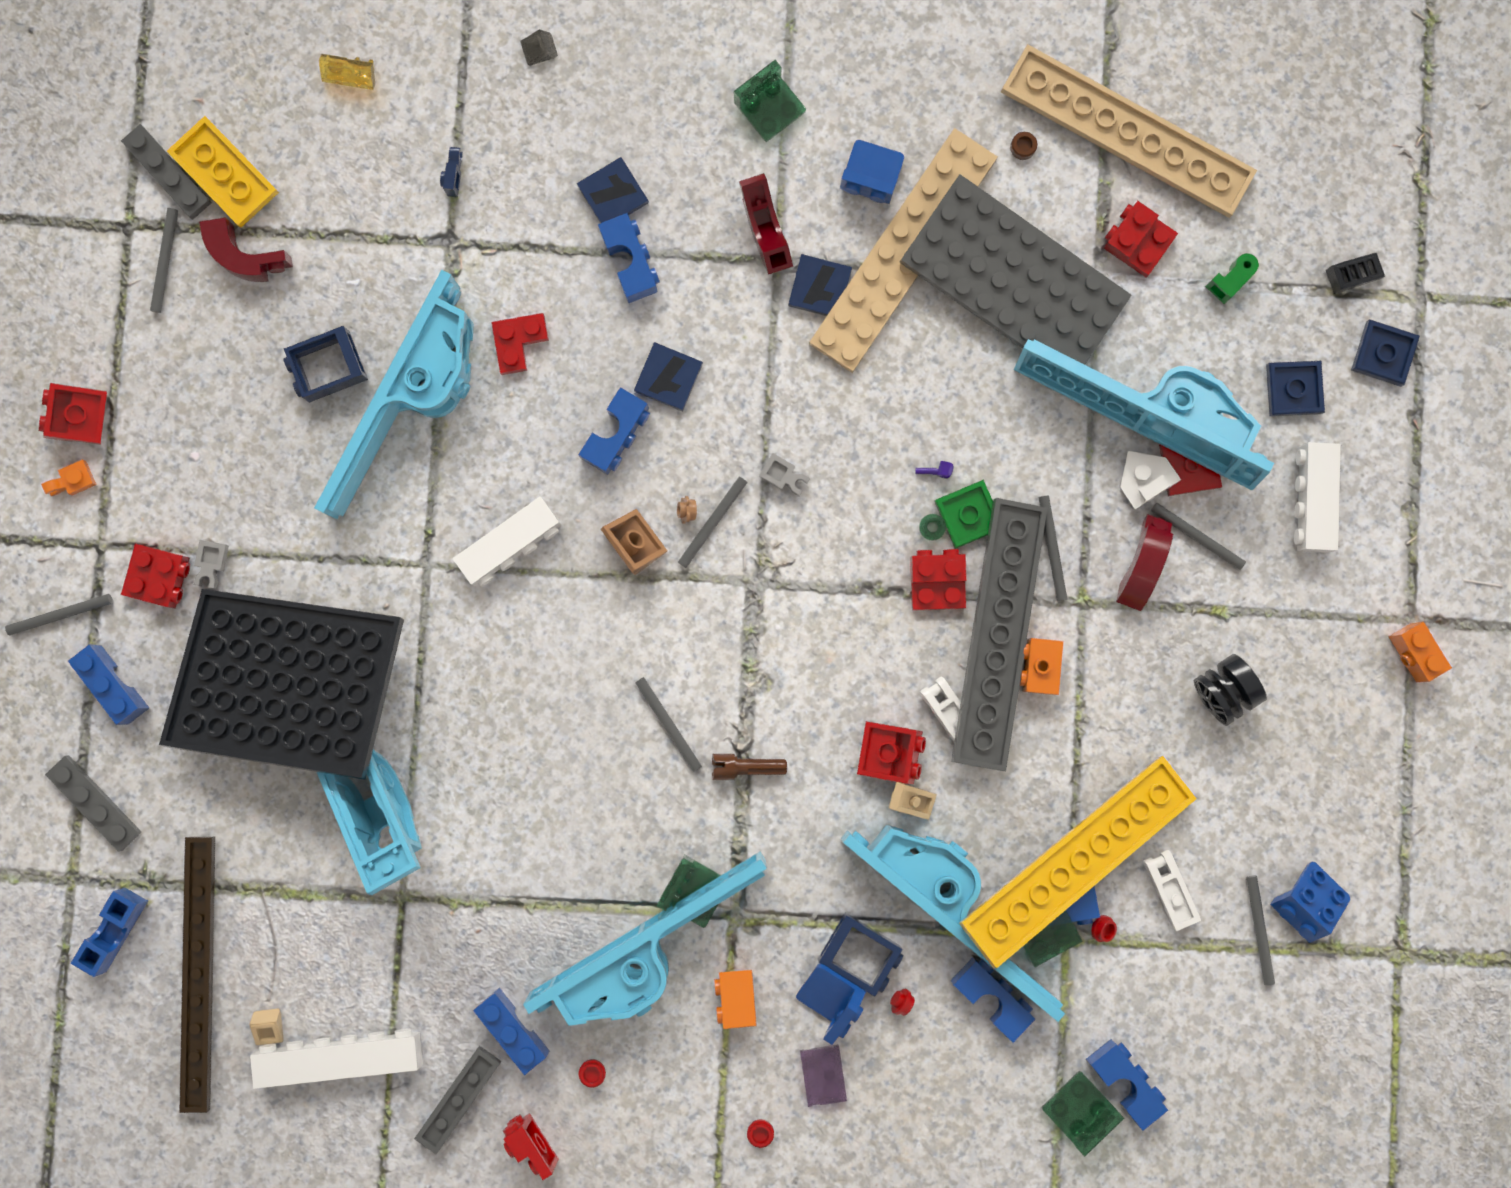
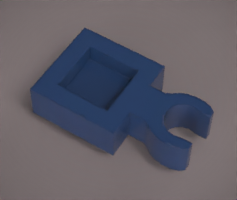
[440,147,463,198]

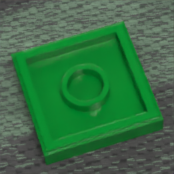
[934,479,993,549]

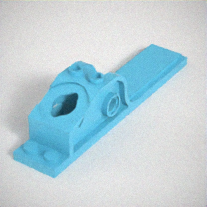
[314,270,474,519]
[1013,339,1274,490]
[317,749,422,895]
[840,825,1065,1022]
[523,851,767,1026]

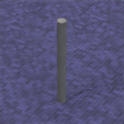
[150,208,178,313]
[678,476,748,568]
[1038,495,1068,602]
[1151,503,1246,570]
[5,594,113,636]
[635,677,702,772]
[1246,875,1275,985]

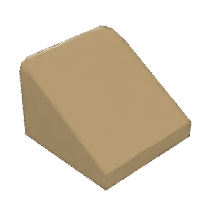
[249,1008,284,1045]

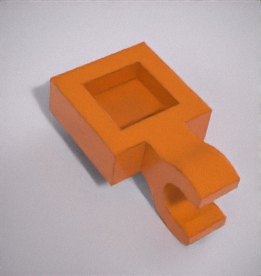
[41,459,97,496]

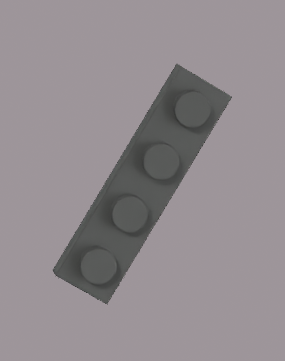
[121,124,212,220]
[45,755,141,852]
[414,1045,501,1154]

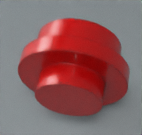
[1091,915,1117,942]
[890,988,915,1016]
[579,1059,606,1088]
[747,1119,774,1148]

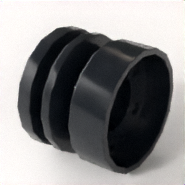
[1193,654,1267,726]

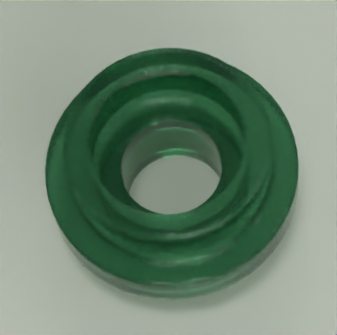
[919,514,946,541]

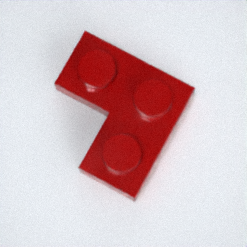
[491,313,549,375]

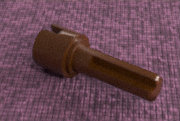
[712,754,787,780]

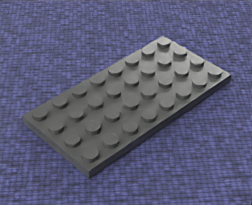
[899,174,1132,365]

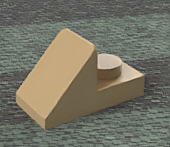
[889,782,937,820]

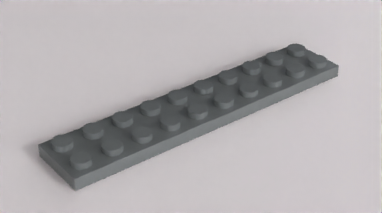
[951,498,1047,772]

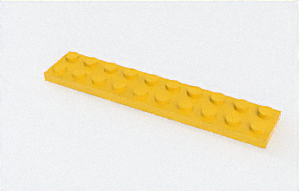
[959,756,1197,968]

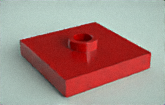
[1159,444,1222,497]

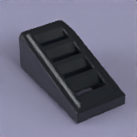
[1325,253,1385,295]

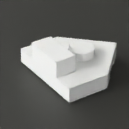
[1120,451,1181,510]

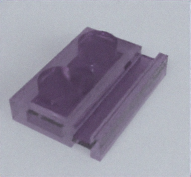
[800,1044,847,1107]

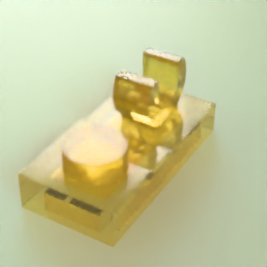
[318,54,375,90]

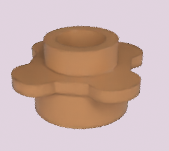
[677,496,697,524]

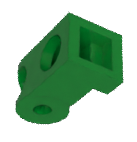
[1205,253,1259,304]

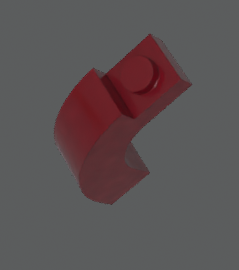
[739,173,793,275]
[199,217,293,282]
[1116,514,1174,611]

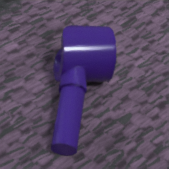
[915,461,954,479]

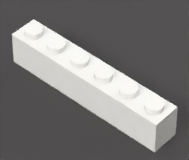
[250,1028,423,1089]

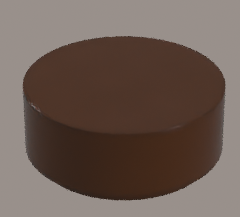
[1010,131,1038,160]

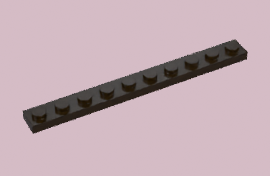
[179,836,215,1113]

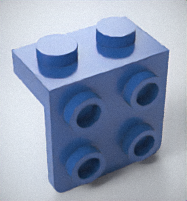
[840,140,904,204]
[1270,862,1350,943]
[796,964,866,1045]

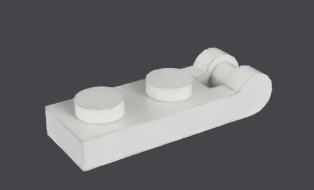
[919,677,961,742]
[1143,850,1201,931]

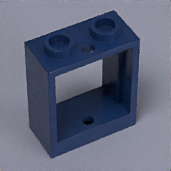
[283,326,368,403]
[818,912,904,997]

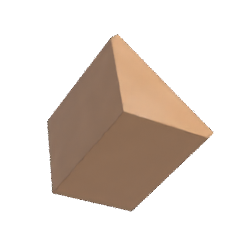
[600,509,668,575]

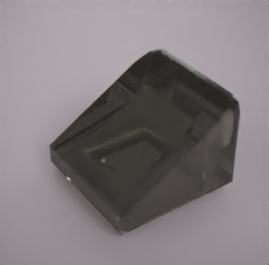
[520,29,558,66]

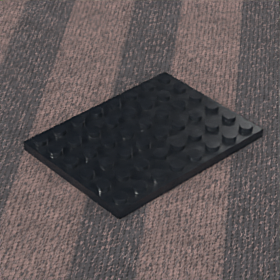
[159,589,404,780]

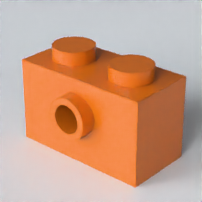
[1388,621,1452,682]
[1020,638,1064,695]
[714,970,757,1029]

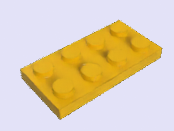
[167,116,279,228]

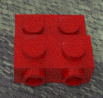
[1103,200,1178,278]
[38,383,107,445]
[121,544,190,609]
[910,549,967,610]
[857,721,926,784]
[502,1113,559,1180]

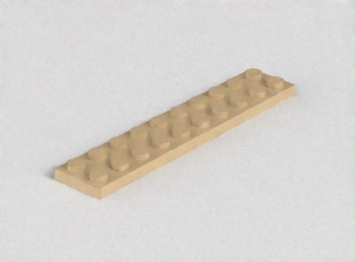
[1001,44,1257,218]
[809,128,998,373]

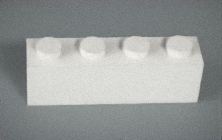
[1294,442,1341,553]
[453,496,562,587]

